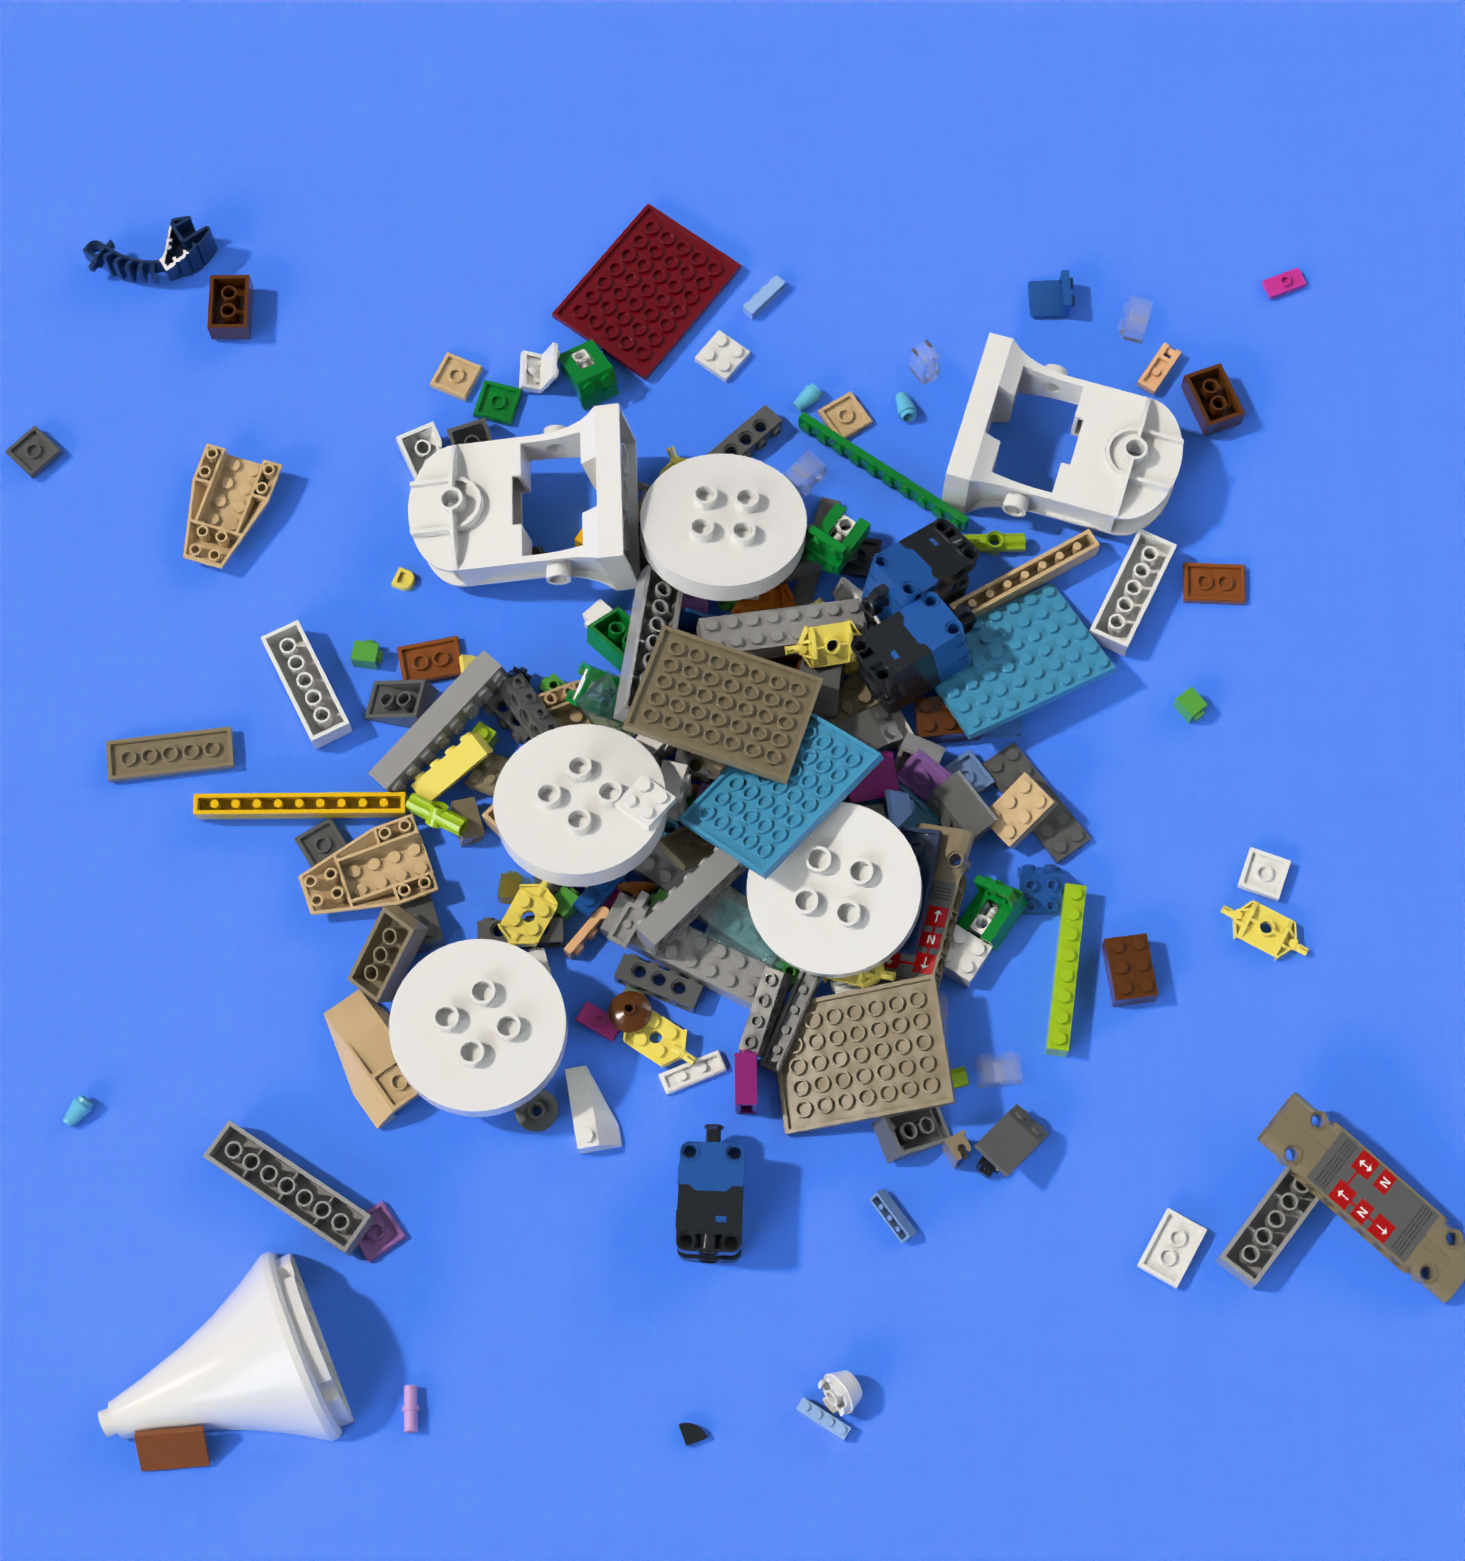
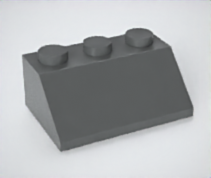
[925,770,998,845]

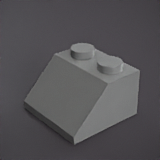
[894,732,946,771]

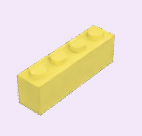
[410,732,494,801]

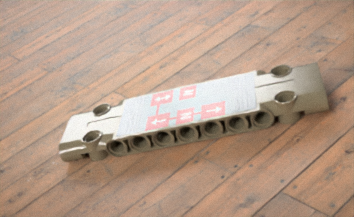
[874,823,975,990]
[1257,1092,1465,1303]

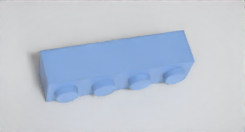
[743,275,786,320]
[795,1397,851,1441]

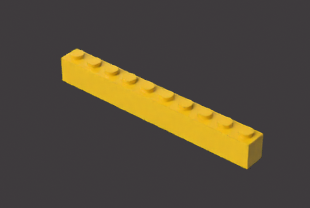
[193,792,408,819]

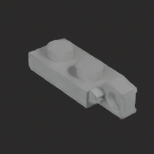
[607,890,650,949]

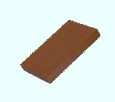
[1182,562,1246,605]
[397,636,461,683]
[134,1425,211,1472]

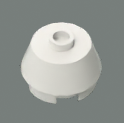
[818,1370,863,1416]

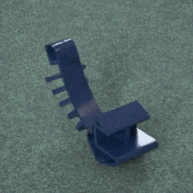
[82,216,218,283]

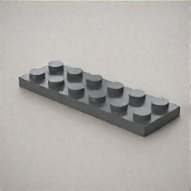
[982,742,1091,864]

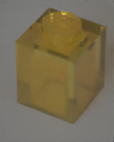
[497,871,524,904]

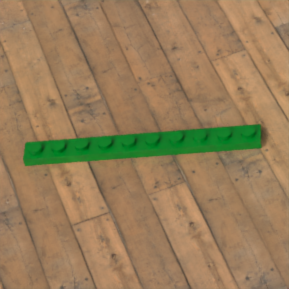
[798,412,969,532]

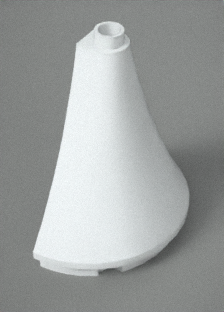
[98,1251,354,1441]

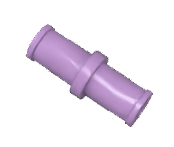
[402,1385,420,1433]

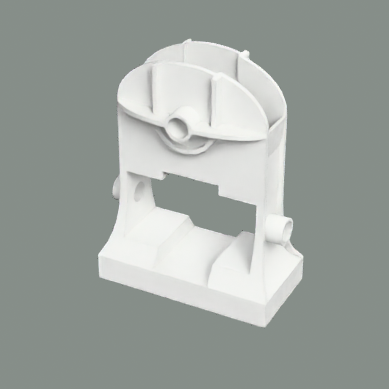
[942,332,1184,536]
[408,403,640,591]

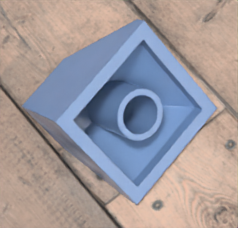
[883,789,915,831]

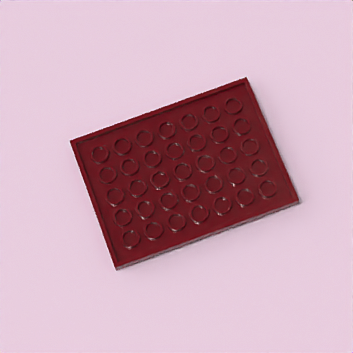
[552,203,741,381]

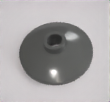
[515,1089,558,1132]

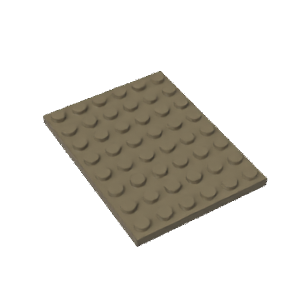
[623,625,823,785]
[777,974,956,1135]

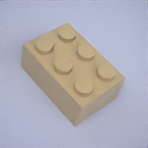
[990,772,1059,849]

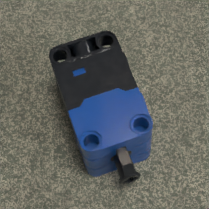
[861,518,979,621]
[851,592,977,714]
[675,1124,745,1263]

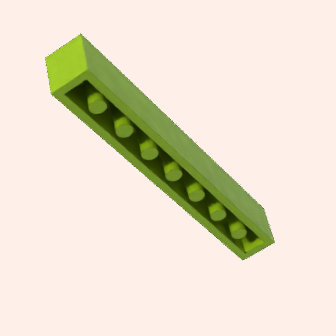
[1044,883,1087,1057]

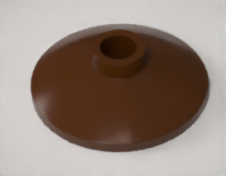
[617,881,659,899]
[608,991,652,1033]

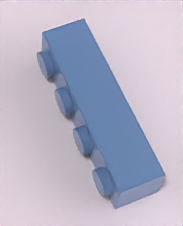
[869,1188,917,1244]

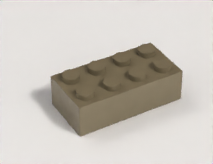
[347,905,429,1003]

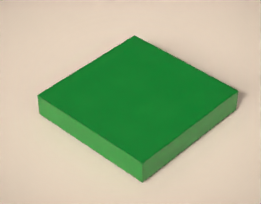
[473,380,523,427]

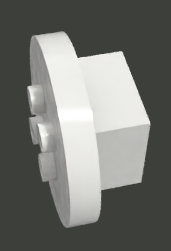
[640,453,807,601]
[493,724,667,888]
[747,802,922,978]
[389,939,568,1117]

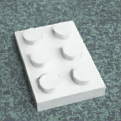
[1136,1208,1207,1289]

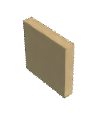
[429,352,483,402]
[817,391,873,439]

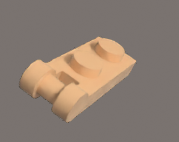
[1137,342,1182,395]
[564,906,609,959]

